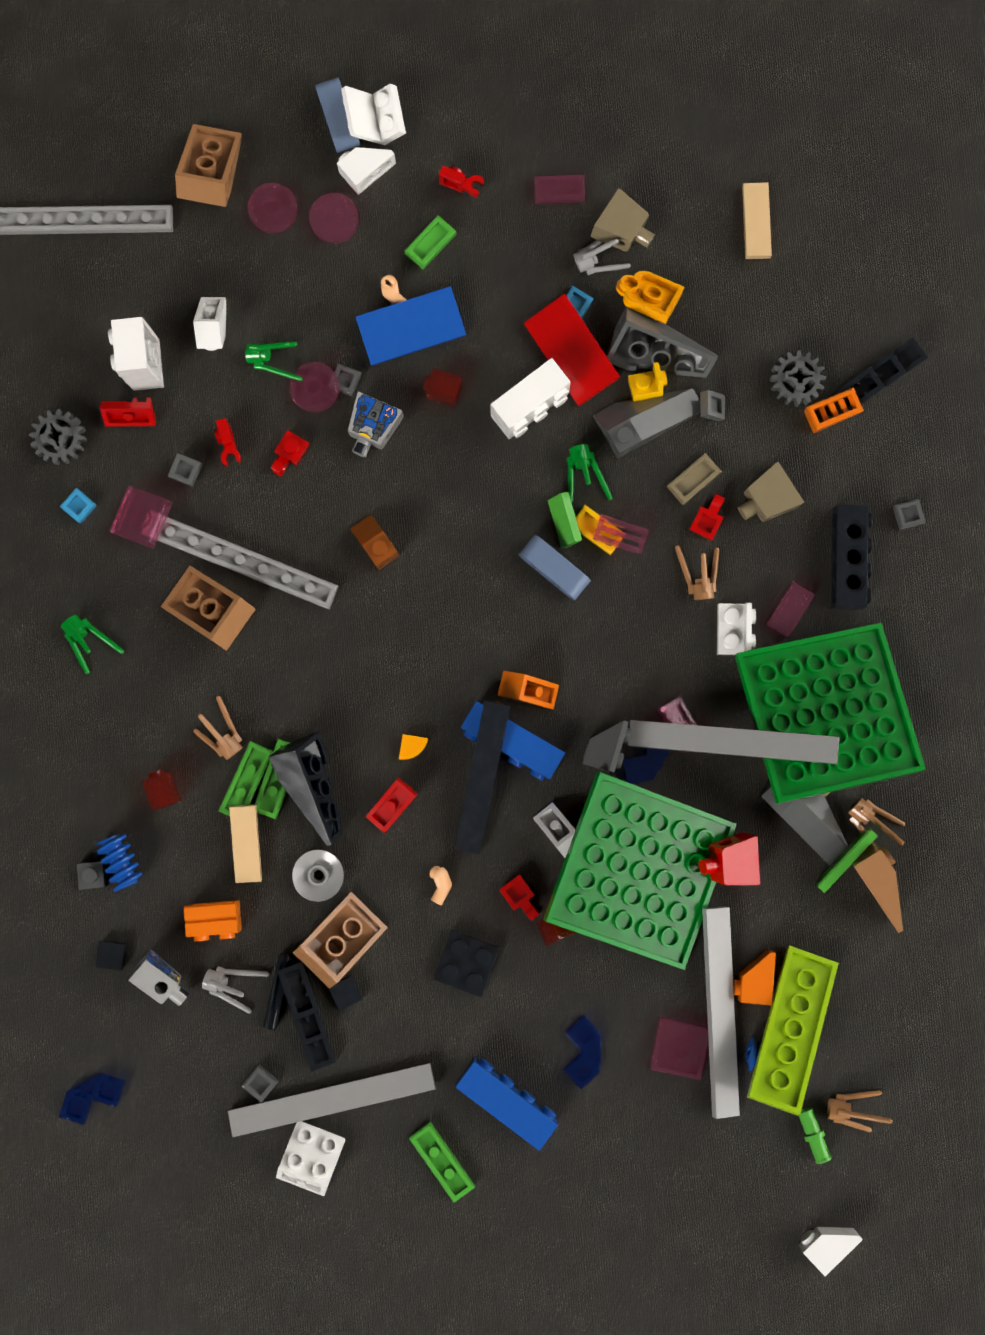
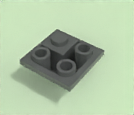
[582,721,631,772]

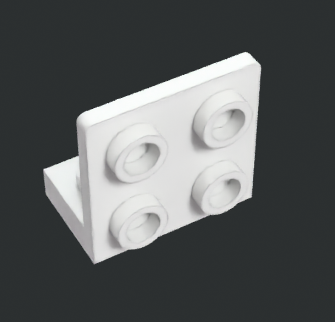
[341,84,406,145]
[276,1121,345,1196]

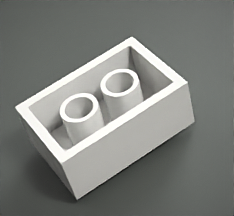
[108,317,164,391]
[490,358,571,439]

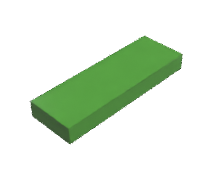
[254,739,290,819]
[219,741,273,816]
[816,827,878,893]
[409,1121,475,1203]

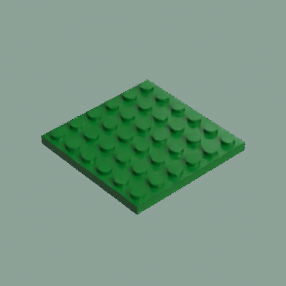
[734,623,926,804]
[543,771,737,970]

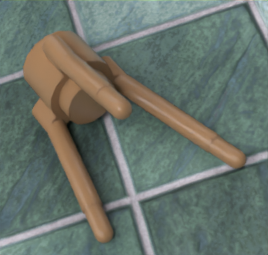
[675,545,719,600]
[193,696,243,760]
[848,797,905,846]
[827,1090,893,1132]

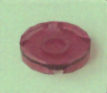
[247,182,298,234]
[309,193,359,244]
[290,362,340,413]

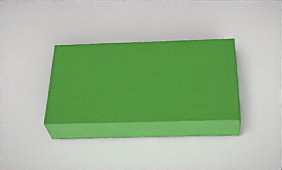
[404,215,457,270]
[547,492,582,548]

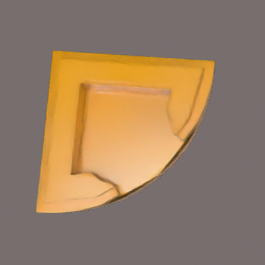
[399,734,428,760]

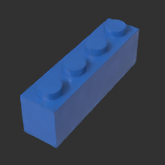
[461,701,565,781]
[455,1057,558,1151]

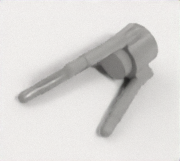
[573,239,631,275]
[202,966,270,1014]

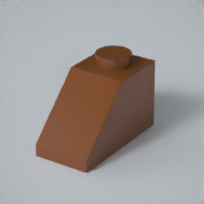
[350,515,399,570]

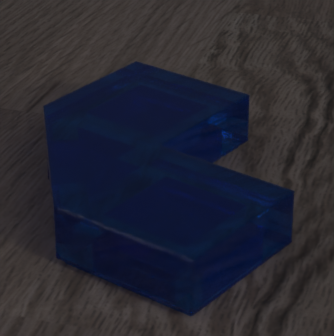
[622,748,671,784]
[563,1015,602,1090]
[59,1073,126,1125]

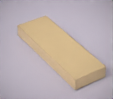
[742,182,772,259]
[229,804,262,883]

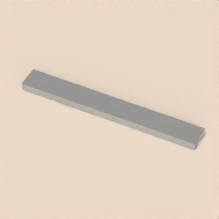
[0,205,173,235]
[142,511,339,610]
[628,720,839,764]
[702,906,740,1119]
[228,1063,436,1137]

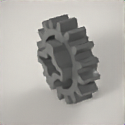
[769,350,826,407]
[29,409,87,466]

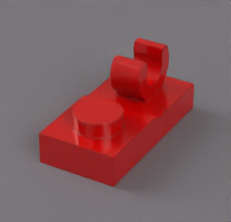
[100,397,156,427]
[365,778,418,833]

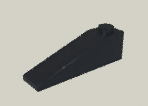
[269,732,343,845]

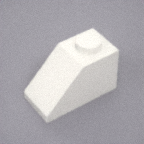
[337,147,396,195]
[193,297,226,351]
[533,802,575,858]
[798,1227,863,1276]

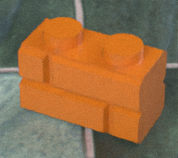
[184,900,242,941]

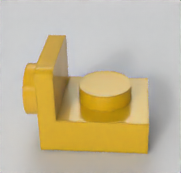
[628,362,667,402]

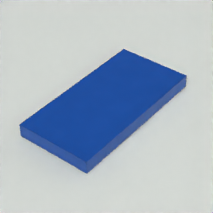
[356,286,466,366]

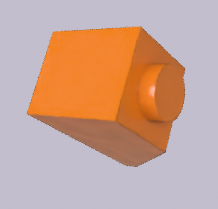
[498,671,559,709]
[733,950,776,1005]

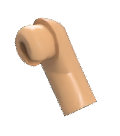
[381,275,407,305]
[430,866,452,905]

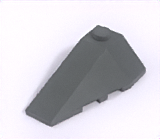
[606,307,718,378]
[593,388,700,459]
[759,783,848,866]

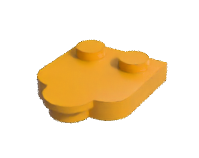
[616,271,685,324]

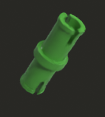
[798,1107,832,1164]

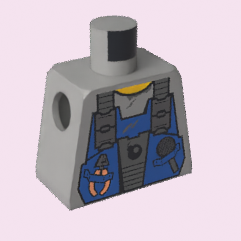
[348,392,404,458]
[128,949,189,1006]

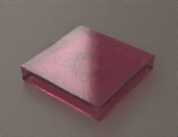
[109,486,173,549]
[649,1017,709,1080]

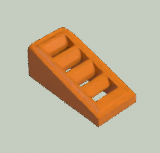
[804,388,864,433]

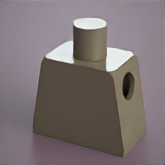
[591,188,655,252]
[738,462,804,522]

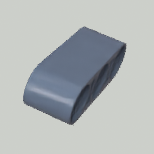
[315,77,360,153]
[518,535,591,601]

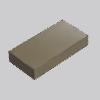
[667,453,722,505]

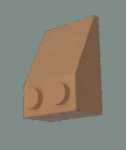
[175,124,242,207]
[161,566,256,651]
[852,842,903,933]
[293,892,388,989]

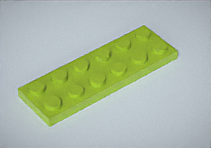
[747,945,839,1116]

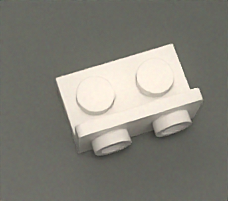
[717,602,756,655]

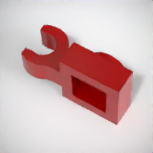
[439,165,484,197]
[214,418,242,467]
[271,430,310,477]
[689,494,725,541]
[499,875,539,921]

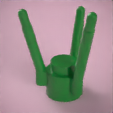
[245,342,303,381]
[566,444,613,503]
[61,615,124,674]

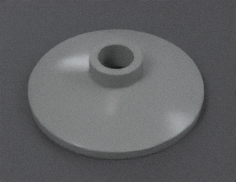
[292,850,344,902]

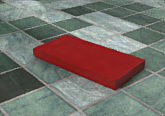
[524,293,621,407]

